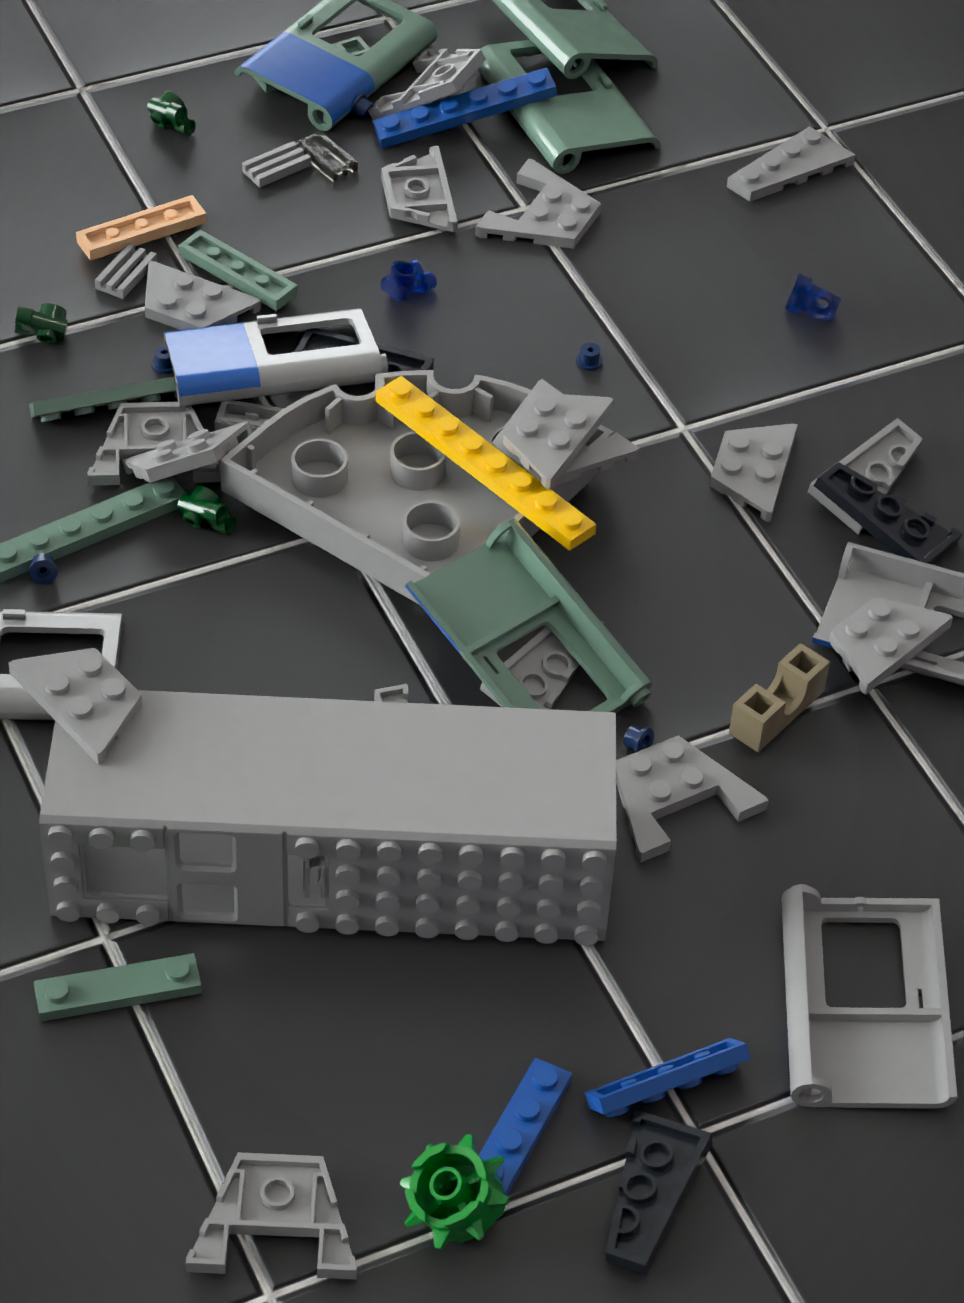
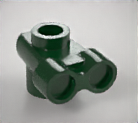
[147,91,196,136]
[14,303,68,344]
[177,485,237,535]

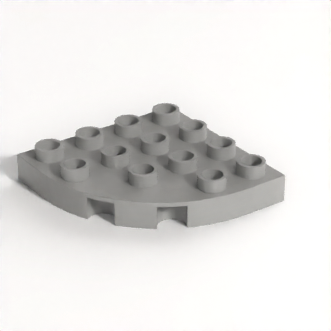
[220,370,614,605]

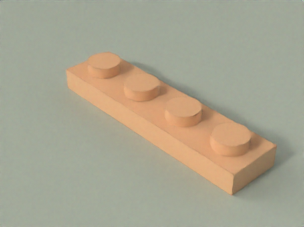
[76,195,207,261]

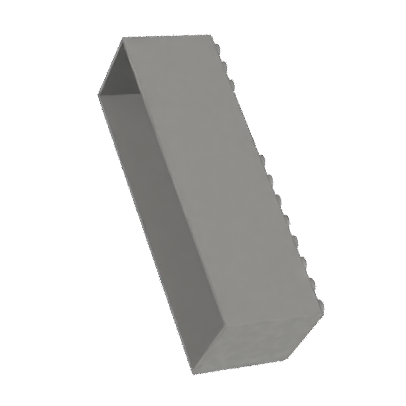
[39,690,617,945]

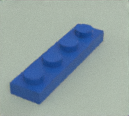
[584,1038,751,1117]
[479,1057,572,1196]

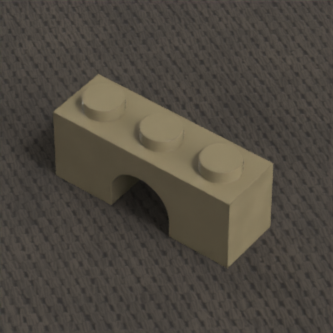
[729,643,830,753]

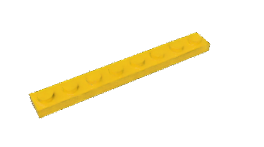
[376,376,596,551]

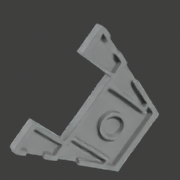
[368,48,486,120]
[475,158,601,249]
[491,379,639,487]
[88,402,221,486]
[616,735,769,863]
[186,1152,357,1279]

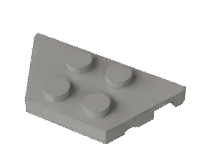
[381,146,458,232]
[145,260,261,330]
[503,393,614,490]
[122,421,253,482]
[710,423,798,522]
[829,596,953,694]
[9,648,142,765]

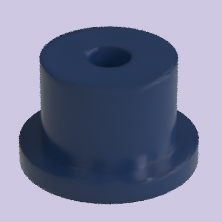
[350,93,374,119]
[576,343,603,371]
[151,345,174,374]
[29,553,58,584]
[624,725,654,753]

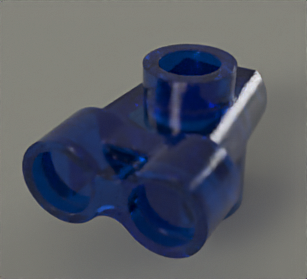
[381,260,437,300]
[785,274,842,321]

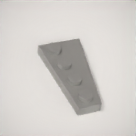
[727,126,856,202]
[807,418,923,535]
[480,621,603,709]

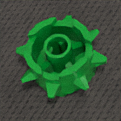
[400,1134,510,1250]

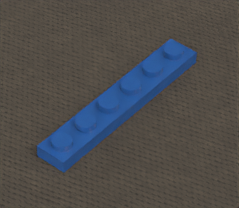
[372,68,557,149]

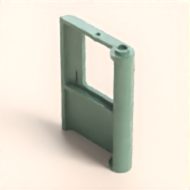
[491,0,658,79]
[477,40,661,174]

